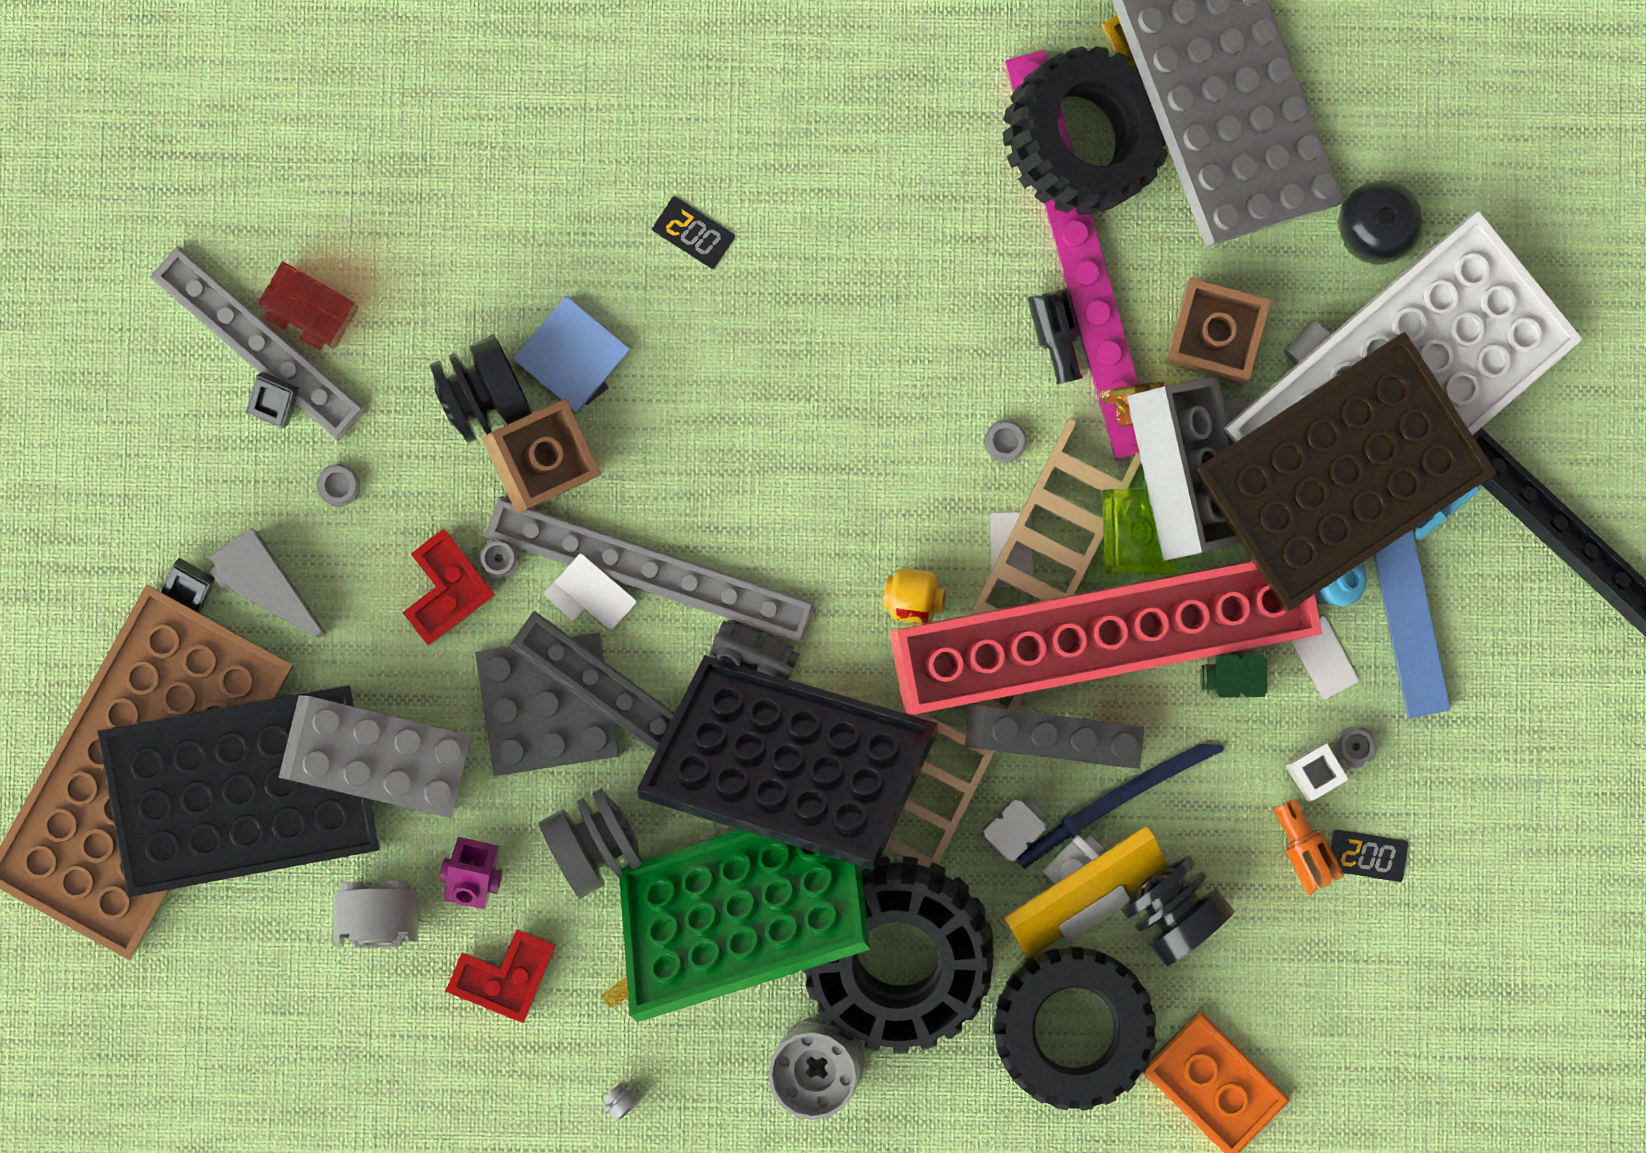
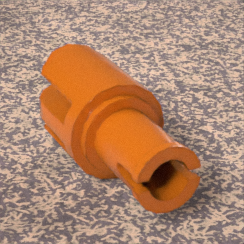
[1272,798,1344,896]

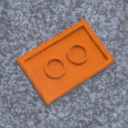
[1144,1011,1290,1153]

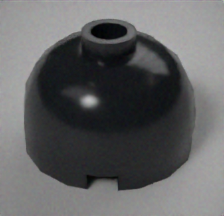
[1337,180,1423,265]

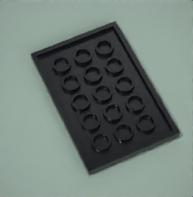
[637,655,938,871]
[98,684,379,897]

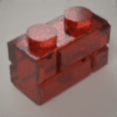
[258,261,359,351]

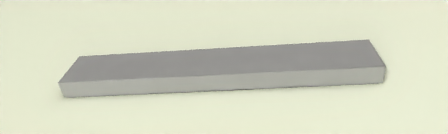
[150,246,366,441]

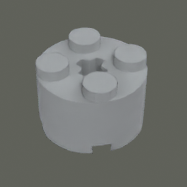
[333,881,418,948]

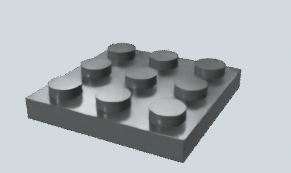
[475,632,619,776]

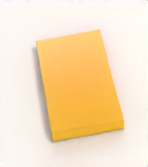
[1004,827,1167,959]

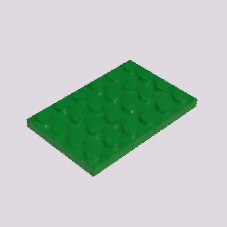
[619,829,871,1022]

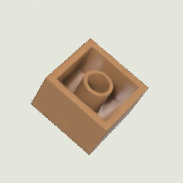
[1164,277,1271,386]
[481,398,602,514]

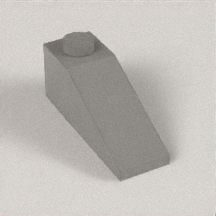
[209,528,327,638]

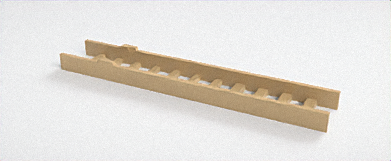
[885,418,1141,867]

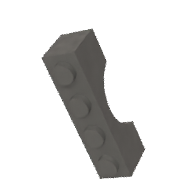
[965,705,1144,769]

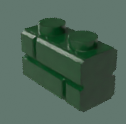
[1200,654,1268,698]

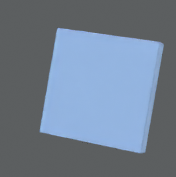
[513,296,631,414]

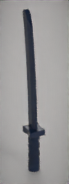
[1017,744,1224,870]

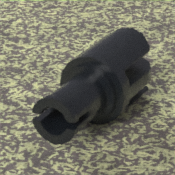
[1027,289,1083,385]

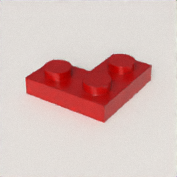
[402,528,496,646]
[445,929,556,1023]

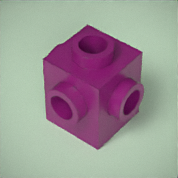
[439,837,503,910]

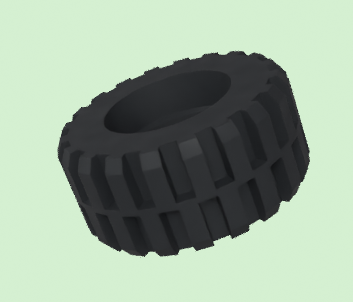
[1003,46,1168,215]
[993,946,1157,1111]

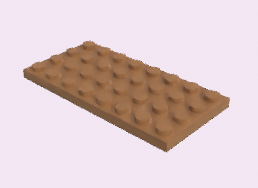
[0,585,295,960]

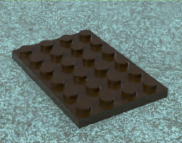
[1193,331,1496,612]

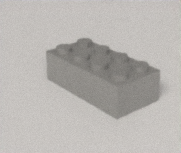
[1127,377,1240,561]
[279,695,471,818]

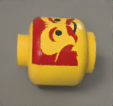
[883,567,946,624]

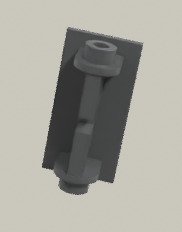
[709,620,800,679]

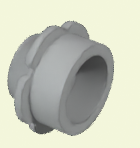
[478,539,519,579]
[1335,727,1377,768]
[603,1083,642,1121]

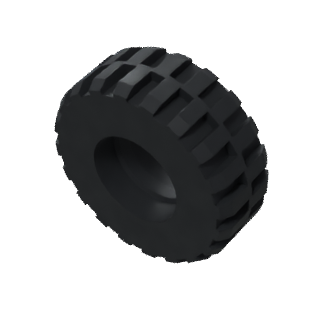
[802,856,994,1053]

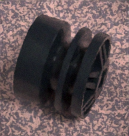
[430,334,532,444]
[1121,855,1235,967]

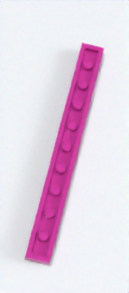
[1004,50,1141,461]

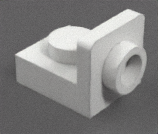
[1042,835,1106,884]

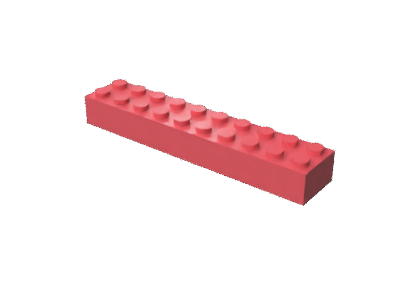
[889,560,1322,715]

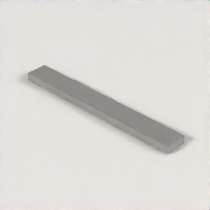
[485,498,815,643]

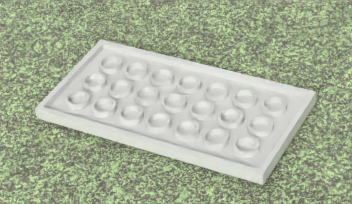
[1223,211,1583,442]

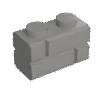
[980,797,1046,861]

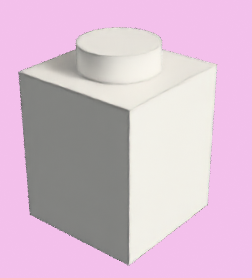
[1285,743,1349,801]

